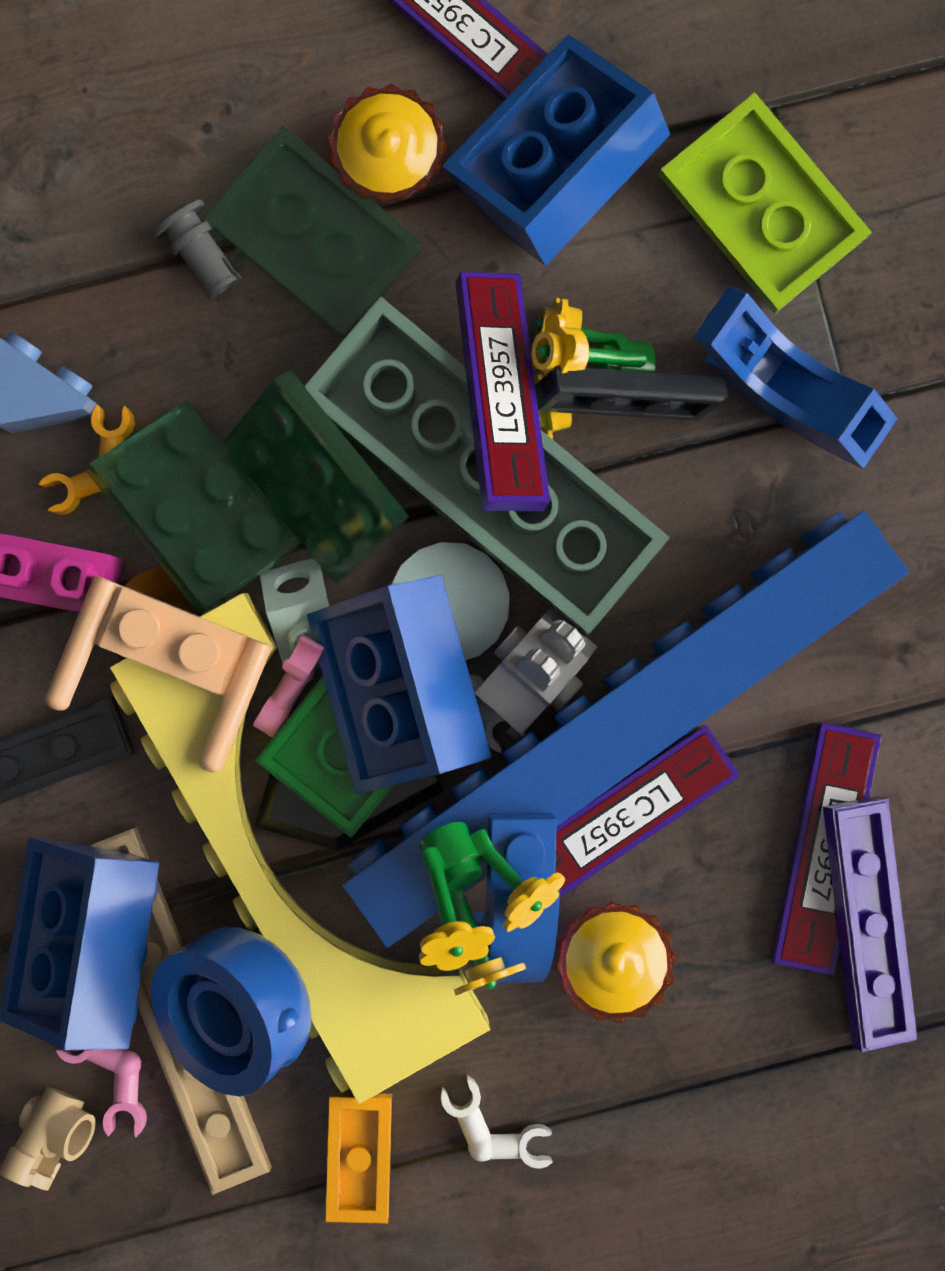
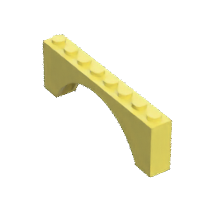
[110,593,490,1104]

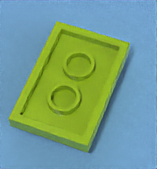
[659,92,872,314]

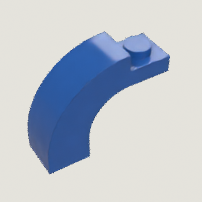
[694,286,898,469]
[469,813,560,984]

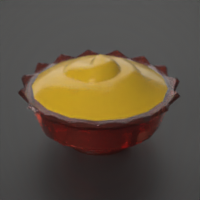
[327,83,448,203]
[555,901,678,1024]

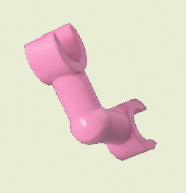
[253,634,324,738]
[56,1048,147,1137]

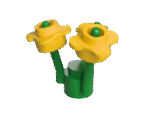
[531,297,655,439]

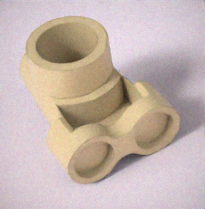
[0,1087,96,1191]

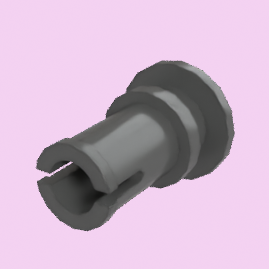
[151,199,241,299]

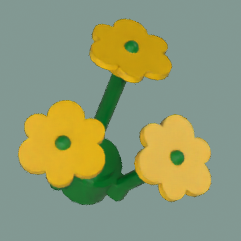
[419,822,565,996]

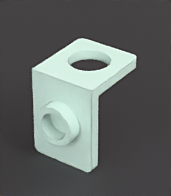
[260,558,330,672]

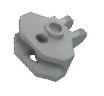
[474,607,597,740]

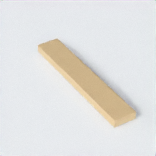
[90,827,272,1195]

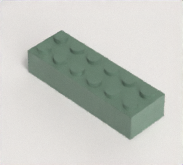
[300,296,670,636]

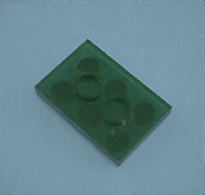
[204,126,424,339]
[223,369,409,584]
[87,400,301,616]

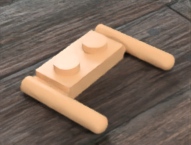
[45,575,272,773]

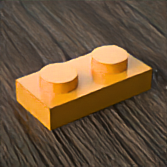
[326,1092,392,1224]

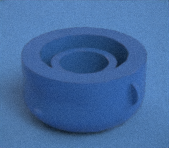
[151,927,311,1097]

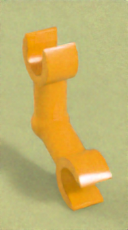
[38,405,135,515]

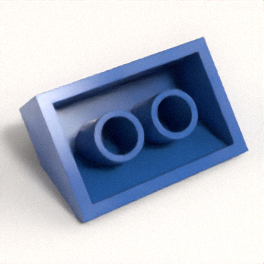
[442,34,670,266]
[306,575,492,794]
[0,837,159,1050]

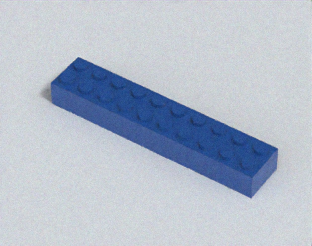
[342,510,910,948]

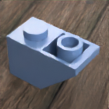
[0,331,99,433]

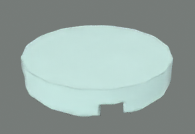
[391,542,510,661]

